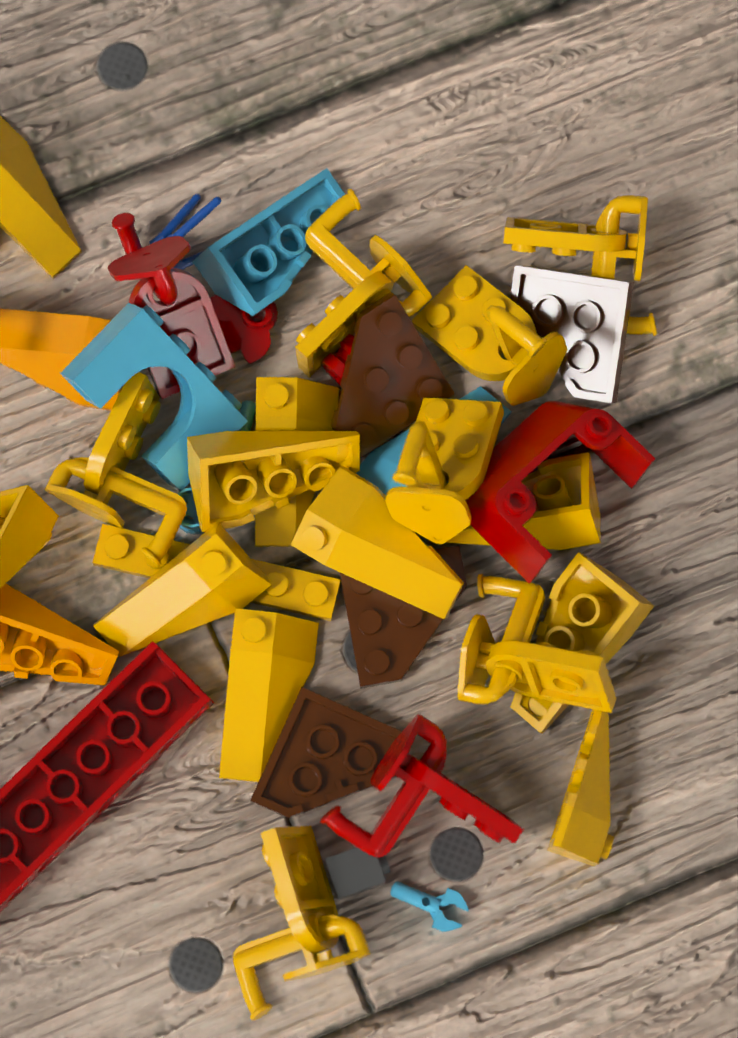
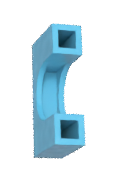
[60,303,248,491]

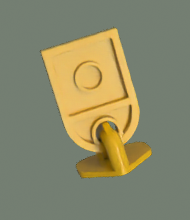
[295,189,432,378]
[503,195,657,336]
[411,265,567,406]
[44,372,187,566]
[385,398,504,544]
[457,574,617,713]
[233,826,371,1021]

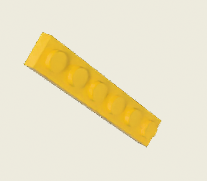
[92,524,341,621]

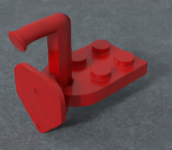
[108,213,235,399]
[320,713,524,857]

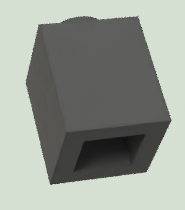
[325,847,391,901]

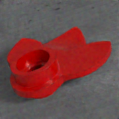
[210,295,278,364]

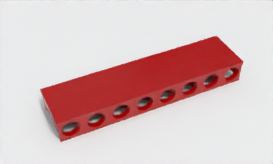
[0,641,214,913]

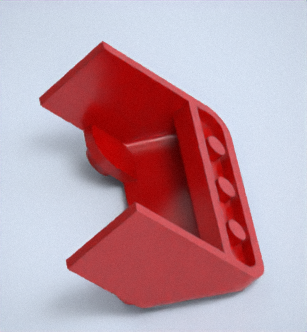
[465,401,655,584]

